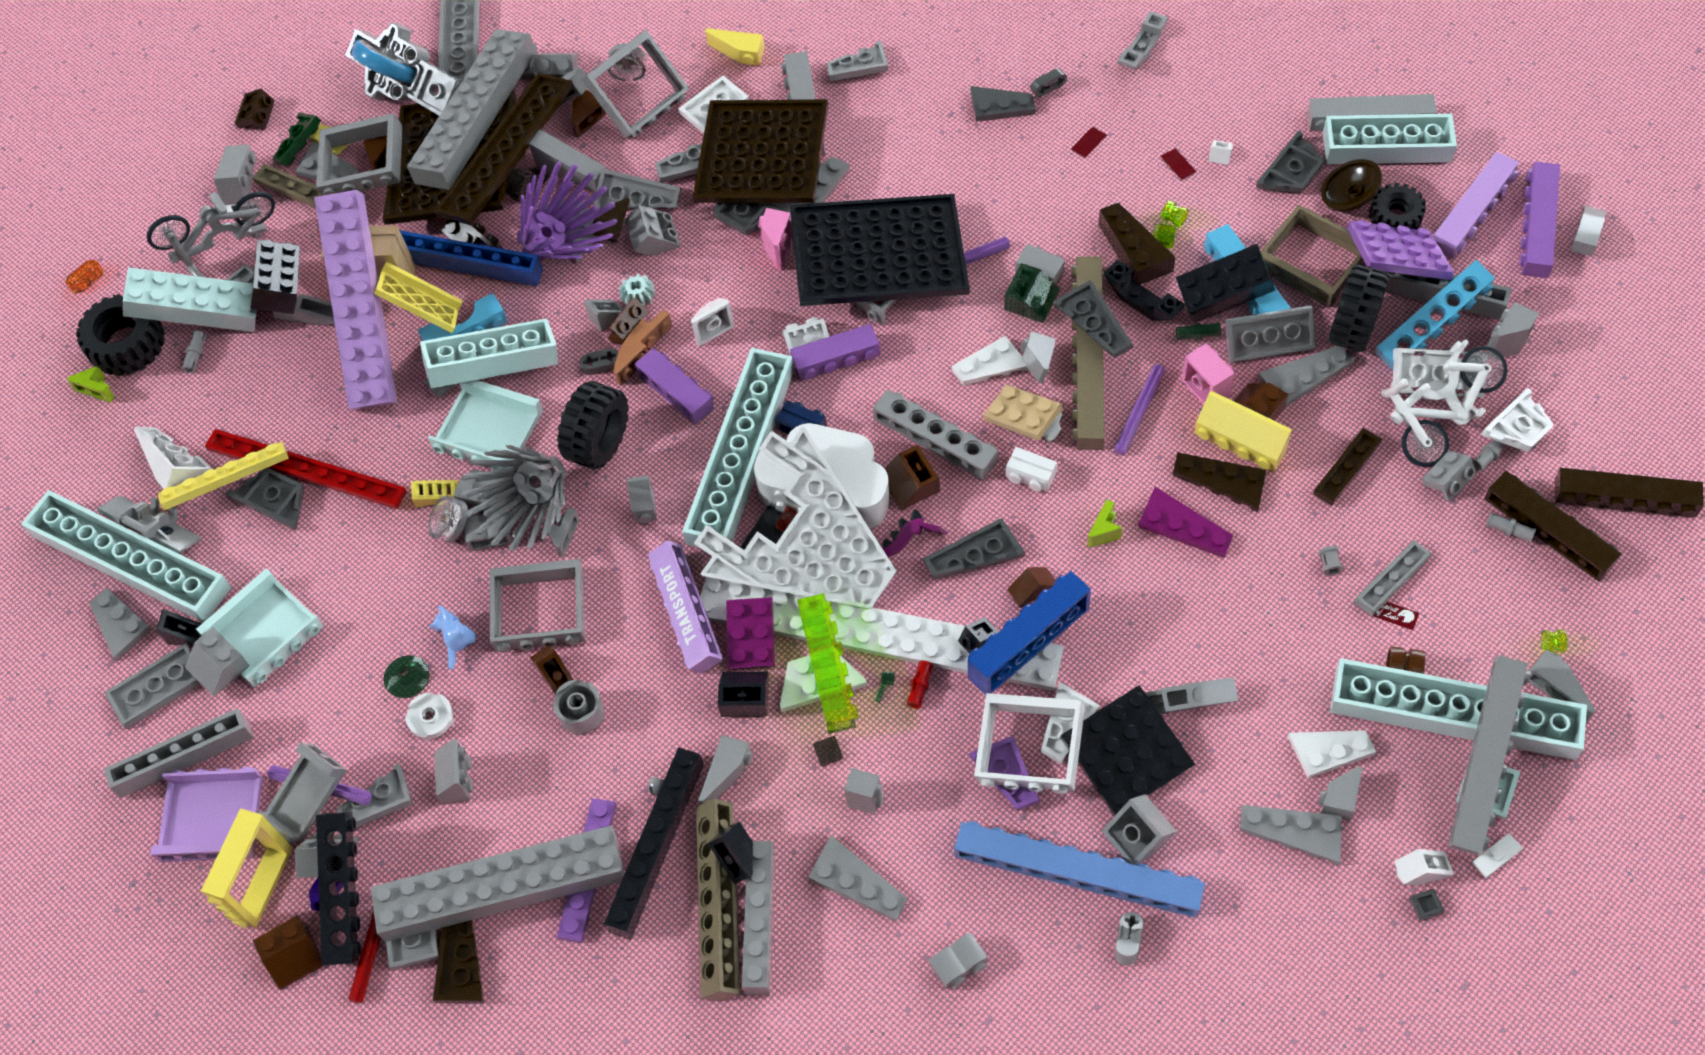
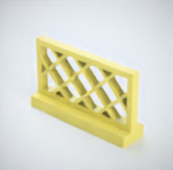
[374,261,463,333]

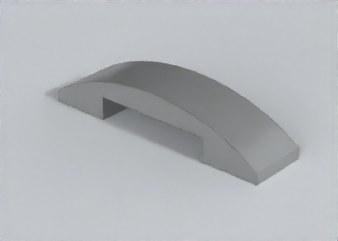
[1117,11,1168,70]

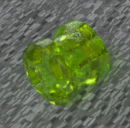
[1541,629,1568,653]

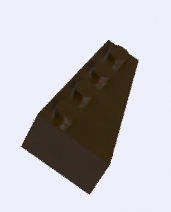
[1098,202,1175,285]

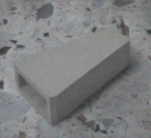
[529,129,605,192]

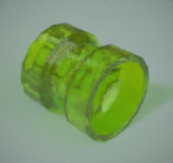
[1160,200,1189,228]

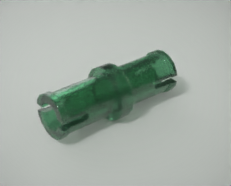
[1175,322,1221,340]

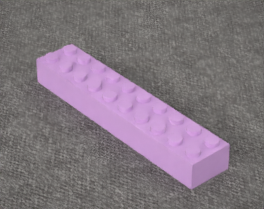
[314,190,398,411]

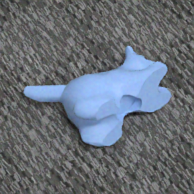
[429,605,476,670]

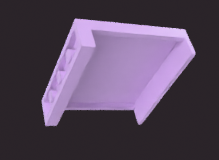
[150,767,263,862]

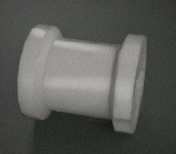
[1318,546,1344,576]

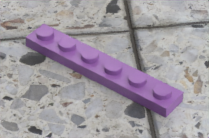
[557,798,617,943]

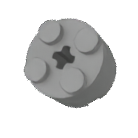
[553,680,605,735]

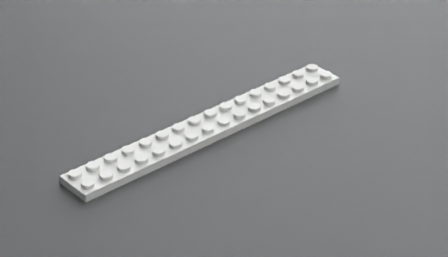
[700,577,1064,691]

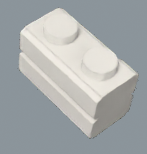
[1006,447,1058,492]

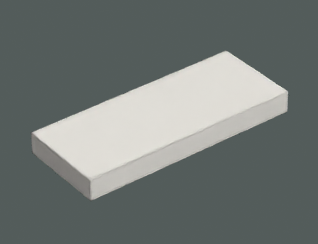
[1472,833,1523,878]

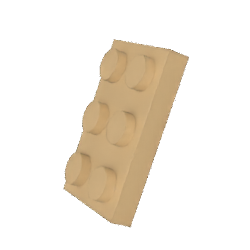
[983,384,1062,441]

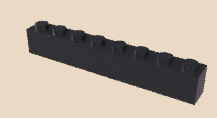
[604,747,704,940]

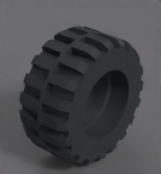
[1329,264,1390,352]
[76,294,165,376]
[557,381,629,470]

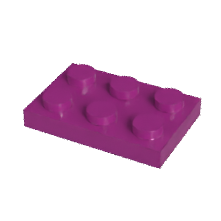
[726,597,775,670]

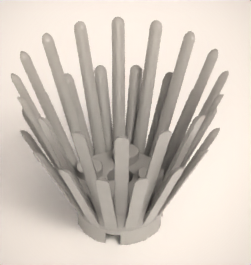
[459,445,566,551]

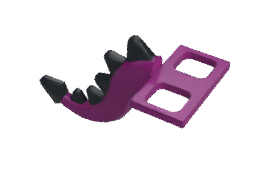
[878,510,948,557]

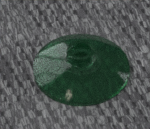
[384,655,430,698]

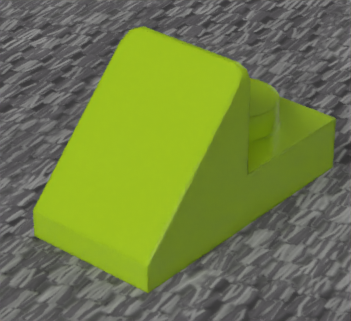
[67,366,115,403]
[1087,499,1122,548]

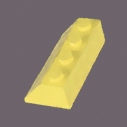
[1194,391,1292,472]

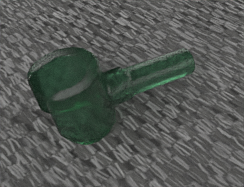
[875,671,895,703]

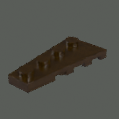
[1173,452,1266,512]
[433,920,484,1004]

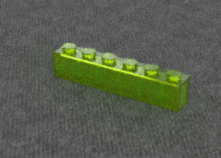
[797,593,859,734]

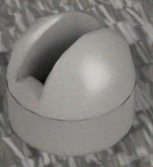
[648,777,664,796]

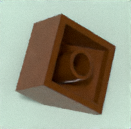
[1234,383,1288,421]
[252,915,324,990]

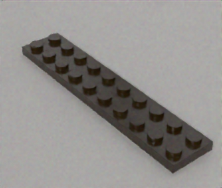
[434,72,573,225]

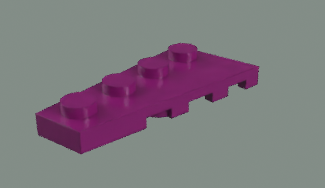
[1138,487,1233,558]

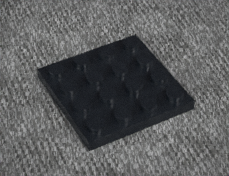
[1060,685,1195,816]

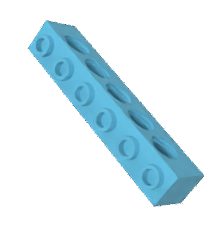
[1375,260,1495,370]

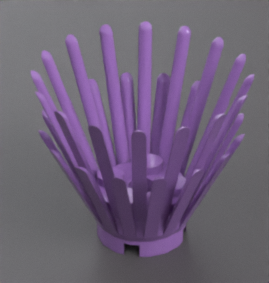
[517,161,617,261]

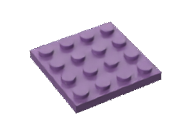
[1347,220,1454,280]

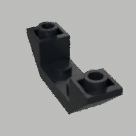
[1104,259,1185,321]

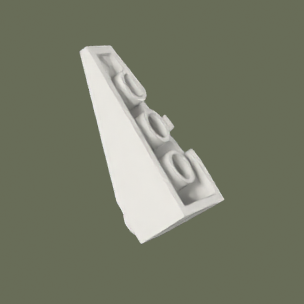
[134,427,212,489]

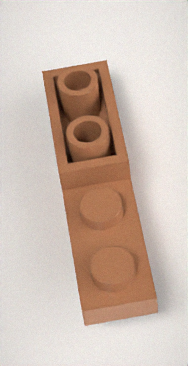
[613,310,672,385]

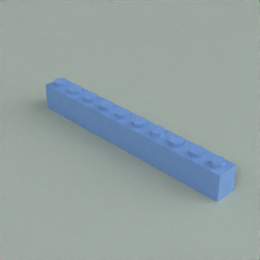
[954,821,1205,918]

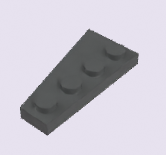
[923,518,1025,580]

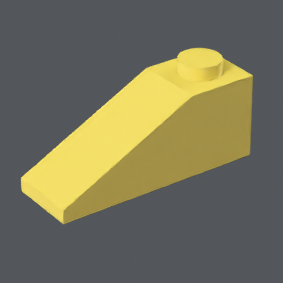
[705,28,765,66]

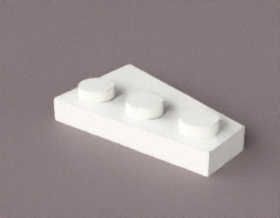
[951,336,1029,386]
[1041,681,1100,765]
[1287,731,1376,779]

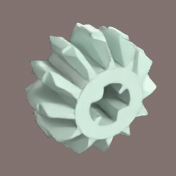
[619,273,655,307]

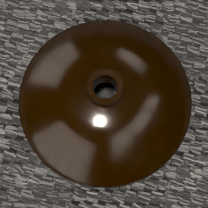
[1321,159,1383,212]

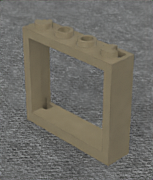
[1261,205,1364,307]

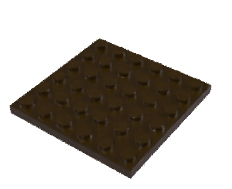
[693,99,829,203]

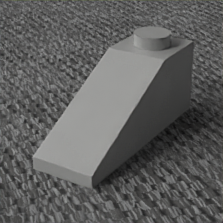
[1528,650,1595,723]
[698,735,753,805]

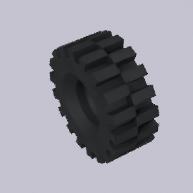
[1369,183,1426,230]

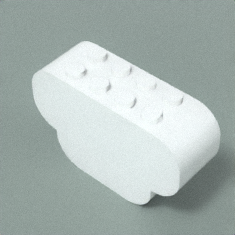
[754,423,889,529]

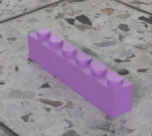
[1519,161,1560,278]

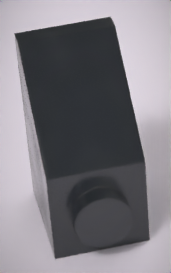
[707,821,753,884]

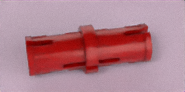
[906,660,933,709]

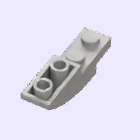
[1145,677,1239,715]

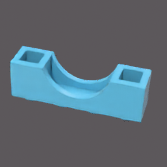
[417,293,508,341]

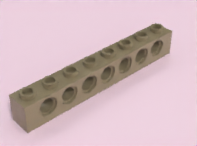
[696,798,740,1002]

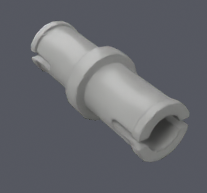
[181,331,207,373]
[1472,440,1508,471]
[1486,512,1536,543]

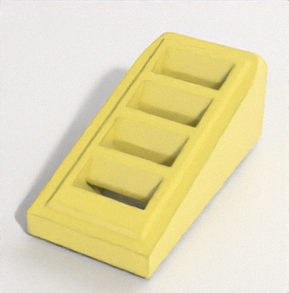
[411,480,458,508]

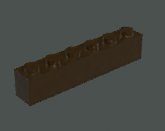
[1554,467,1704,518]
[1484,470,1622,582]

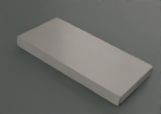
[1225,305,1316,363]
[104,643,200,729]

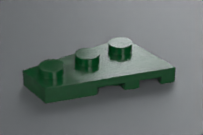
[272,112,322,167]

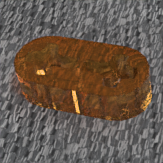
[66,259,103,293]

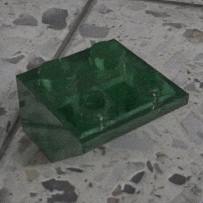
[1004,263,1060,323]

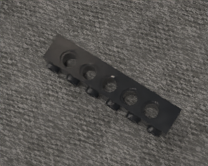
[316,812,361,965]

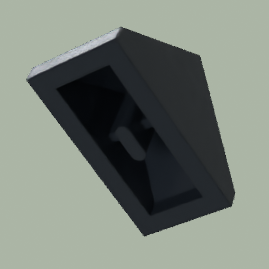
[156,609,202,646]

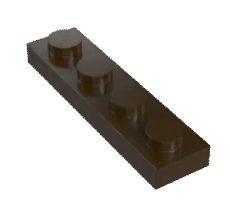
[1313,428,1382,506]

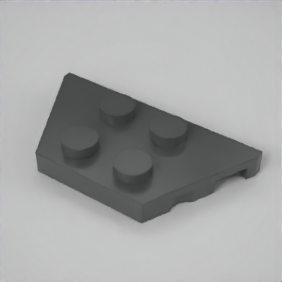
[1256,130,1324,193]
[713,203,785,236]
[225,468,304,531]

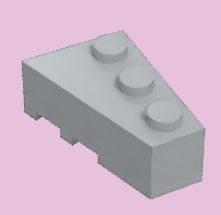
[214,144,256,205]

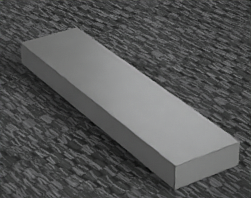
[1354,540,1432,617]

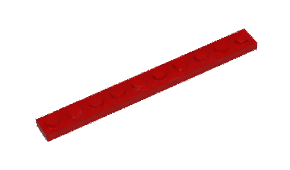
[205,429,407,509]

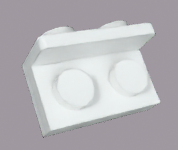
[782,317,829,356]

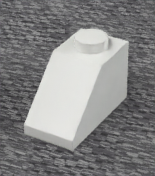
[1394,849,1454,886]

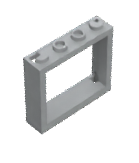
[581,30,690,138]
[316,113,402,196]
[490,559,586,653]

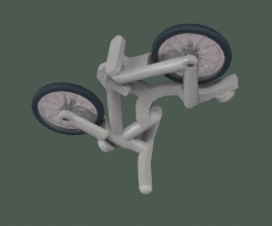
[146,192,275,277]

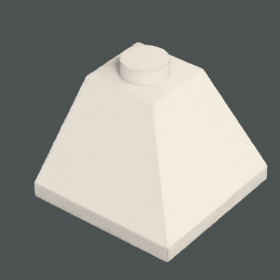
[691,298,735,347]

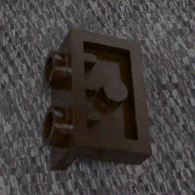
[235,88,275,131]

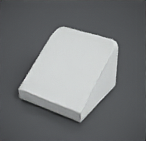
[1208,140,1233,165]

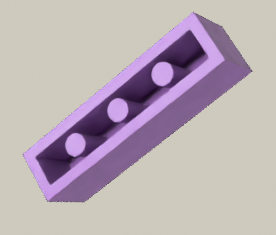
[790,324,880,381]
[635,348,714,425]

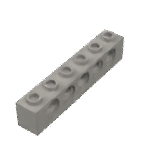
[873,389,998,481]

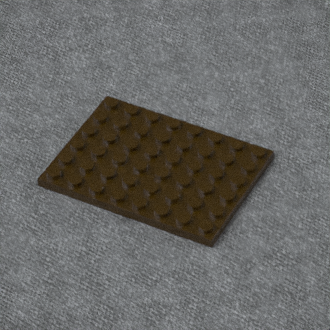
[382,90,516,225]

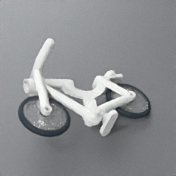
[1381,339,1508,467]

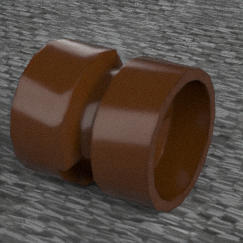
[1386,646,1426,674]

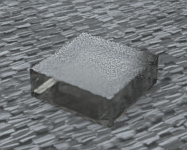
[813,735,843,767]

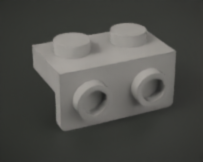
[1422,450,1476,501]

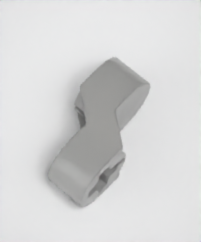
[1115,912,1143,965]

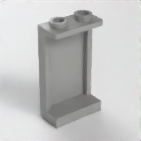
[257,742,347,843]

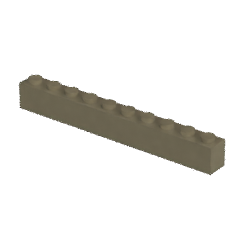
[1072,257,1105,450]

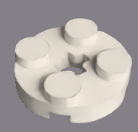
[405,693,454,741]

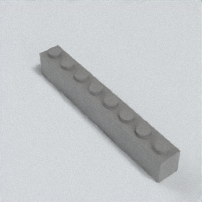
[1447,655,1530,856]

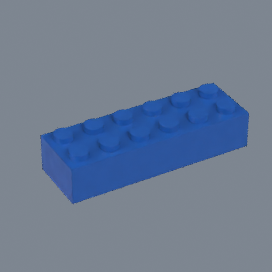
[967,571,1091,696]

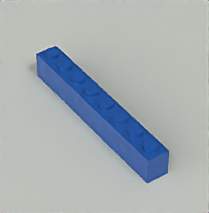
[399,230,543,286]

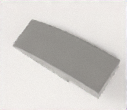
[1570,205,1607,257]
[273,294,335,325]

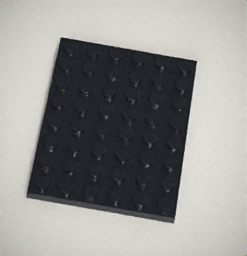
[790,194,970,306]

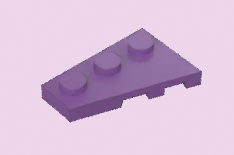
[969,736,1040,811]

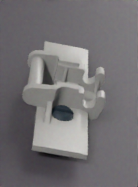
[97,495,201,554]

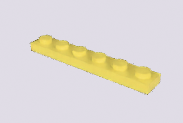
[158,442,289,511]

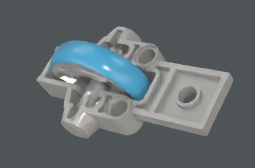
[345,22,461,116]

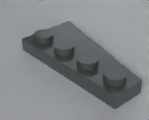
[1053,280,1134,359]

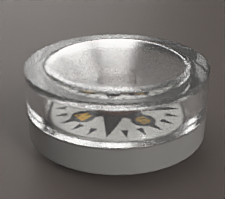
[607,44,647,81]
[428,495,468,543]

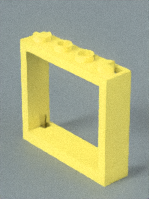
[201,808,293,929]

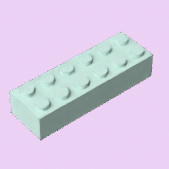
[1323,114,1457,164]
[123,267,257,332]
[420,319,558,388]

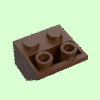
[885,445,940,510]

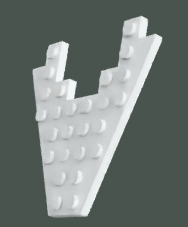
[694,426,897,609]

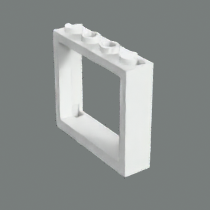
[974,693,1085,794]

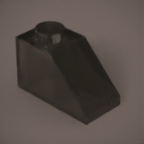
[506,167,549,201]

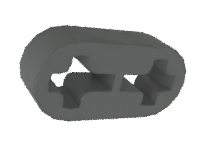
[1030,68,1067,97]
[580,348,618,375]

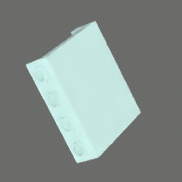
[428,380,543,470]
[196,568,324,688]

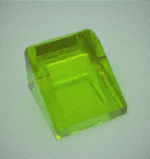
[1153,224,1176,248]

